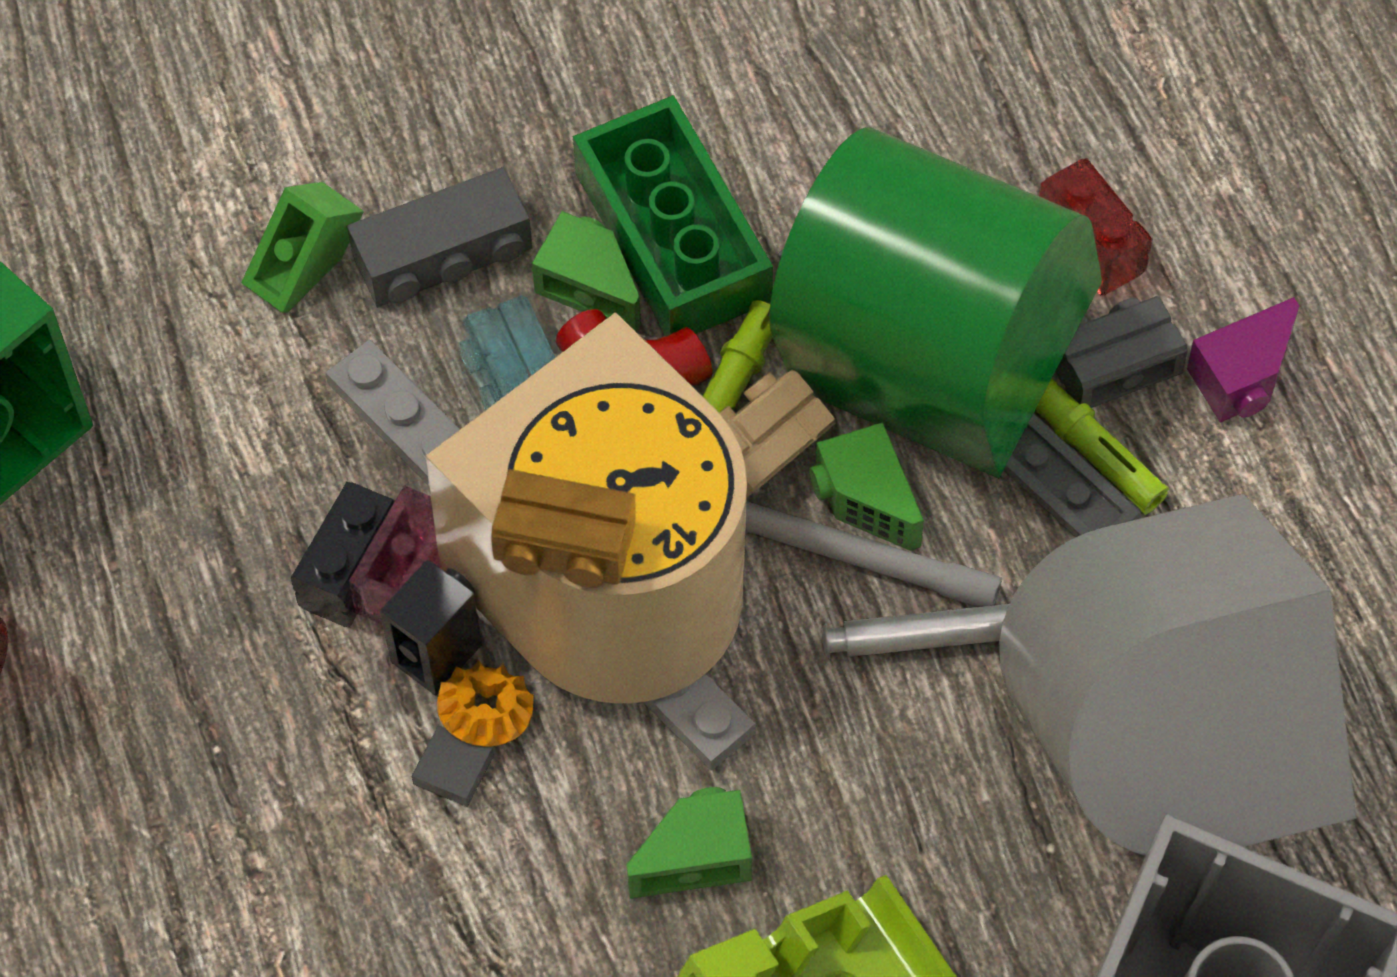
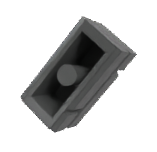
[1055,296,1188,408]

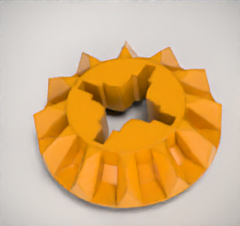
[437,660,534,747]

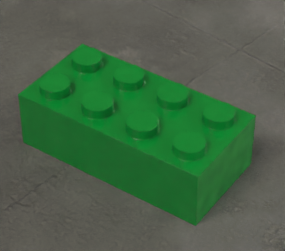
[572,95,773,336]

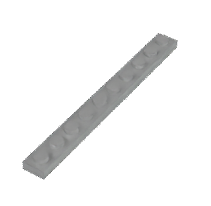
[326,339,756,771]

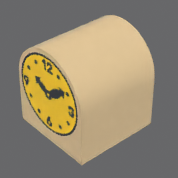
[425,312,747,703]

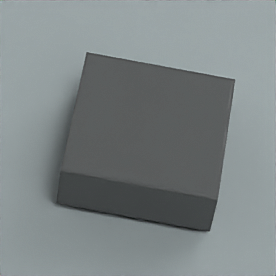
[411,725,494,807]

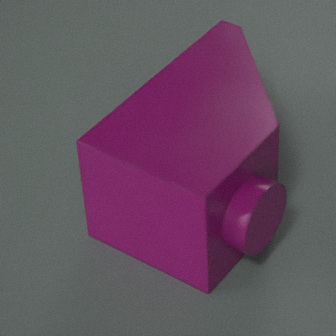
[1187,297,1299,423]

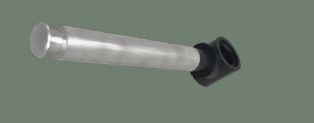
[822,604,1010,659]

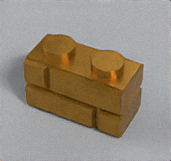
[491,469,636,588]

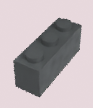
[347,167,533,307]

